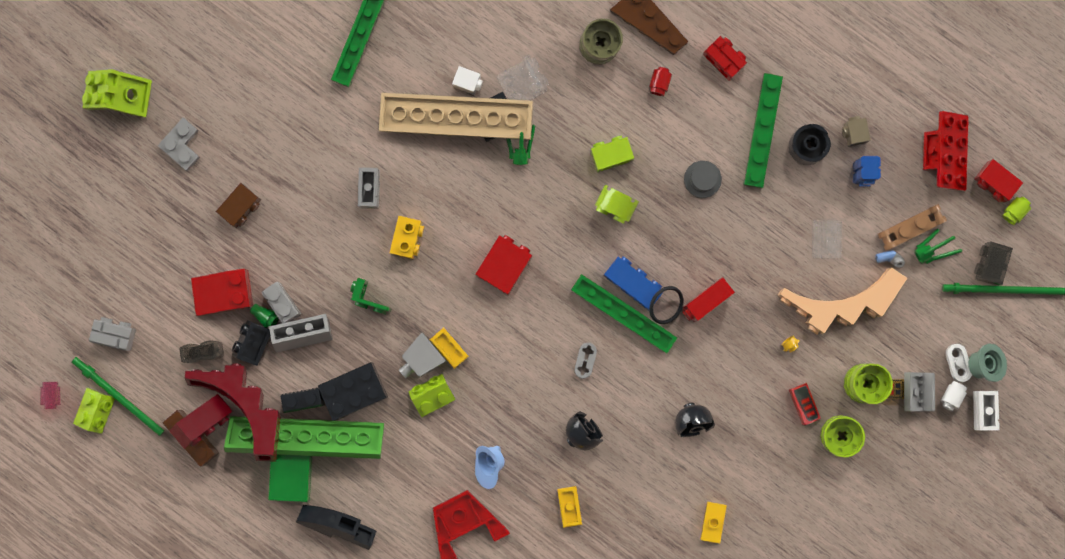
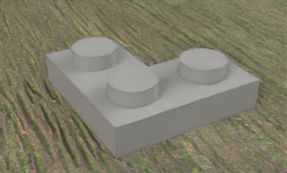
[158,118,200,171]

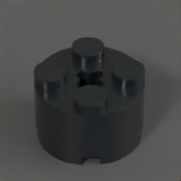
[789,124,831,165]

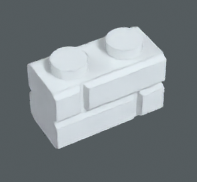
[973,391,1000,430]

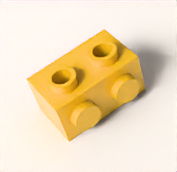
[390,216,425,259]

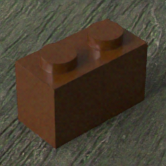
[215,183,261,228]

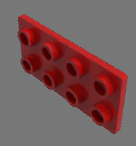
[923,111,969,191]

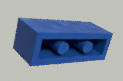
[603,256,663,311]

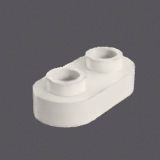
[946,344,972,382]

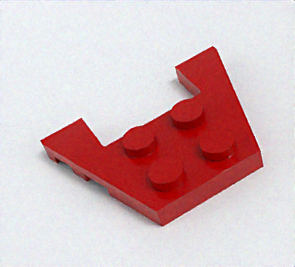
[433,490,510,559]

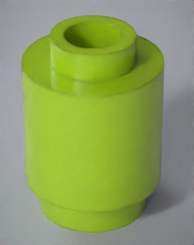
[1002,197,1031,225]

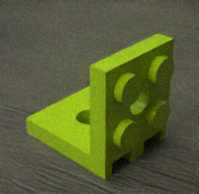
[82,69,152,118]

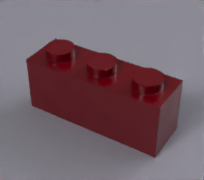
[169,394,233,449]

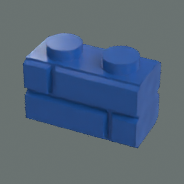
[853,156,881,187]

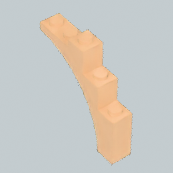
[778,267,907,335]

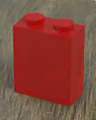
[475,235,532,295]
[682,277,735,322]

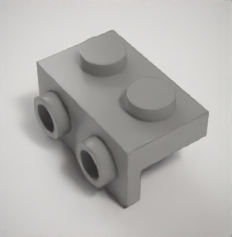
[904,372,935,411]

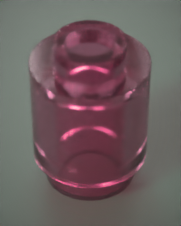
[40,382,60,409]

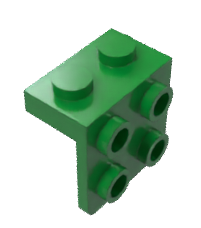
[350,278,392,315]

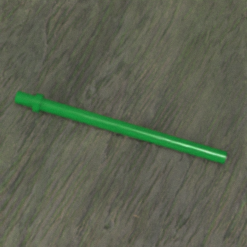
[942,283,1065,295]

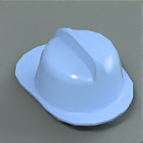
[475,446,505,489]

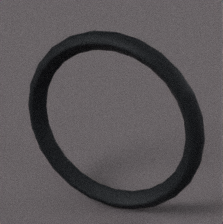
[649,286,684,324]

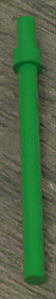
[71,357,165,436]

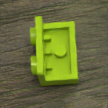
[409,374,456,418]
[73,388,115,434]

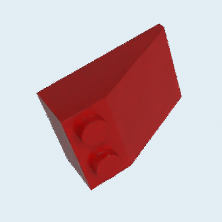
[191,269,253,316]

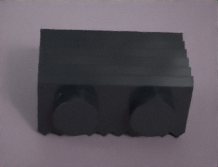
[280,387,325,413]

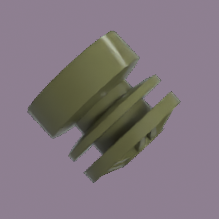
[579,19,623,65]

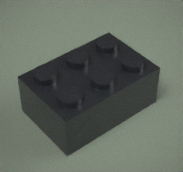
[318,362,388,421]

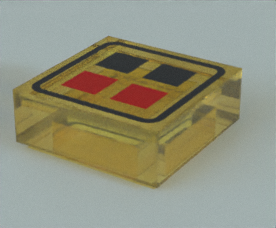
[888,379,904,399]

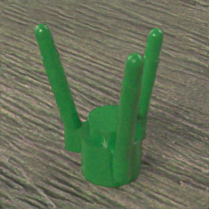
[506,124,536,165]
[914,229,962,264]

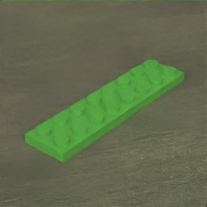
[224,416,384,459]

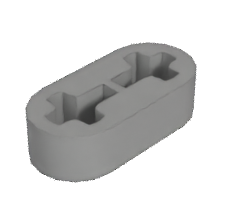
[575,343,597,378]

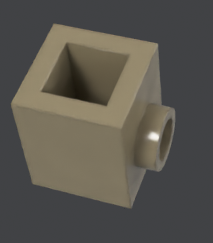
[842,116,871,147]

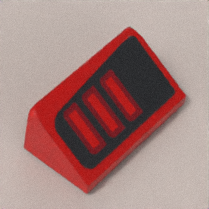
[788,383,821,426]

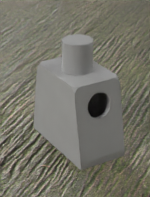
[399,333,447,378]

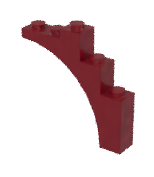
[184,363,281,462]

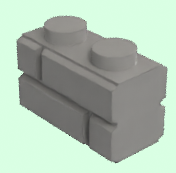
[358,168,380,209]
[261,282,302,324]
[89,317,136,351]

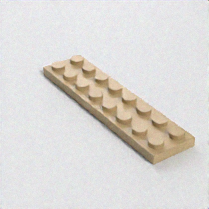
[379,93,533,140]

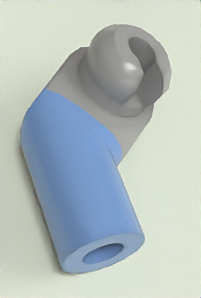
[875,250,905,268]

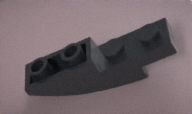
[296,505,377,550]

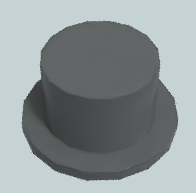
[684,160,722,198]

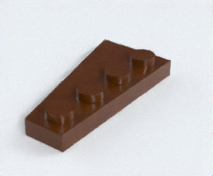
[610,0,688,55]

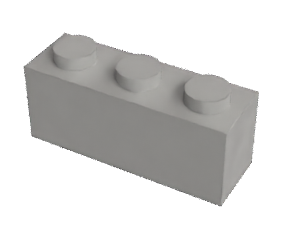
[269,314,333,353]

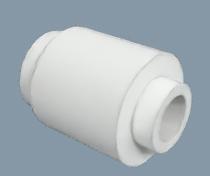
[940,381,967,411]

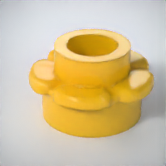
[781,335,799,353]

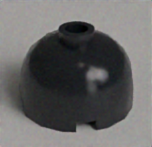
[675,403,715,437]
[566,411,603,451]

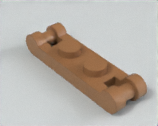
[877,204,947,251]

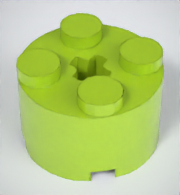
[595,185,639,224]

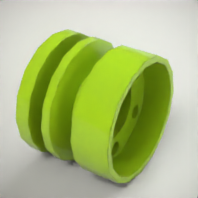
[844,363,893,404]
[820,415,865,458]

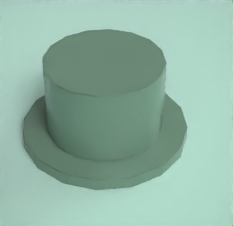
[968,343,1007,382]

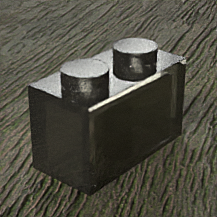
[974,241,1013,286]

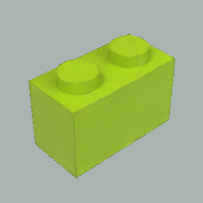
[590,135,634,173]

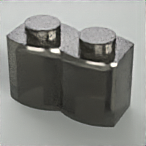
[179,340,224,363]

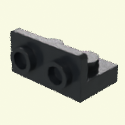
[232,320,271,366]

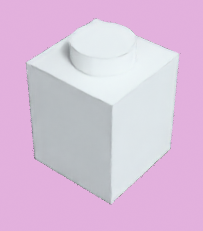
[452,66,483,95]

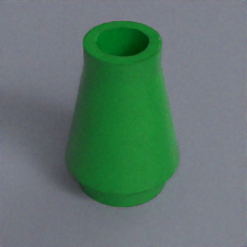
[250,304,279,328]

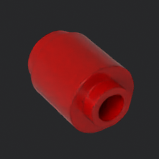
[649,67,672,96]

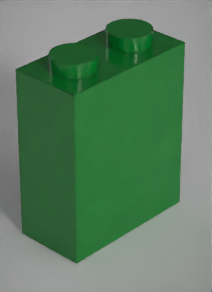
[268,454,312,502]

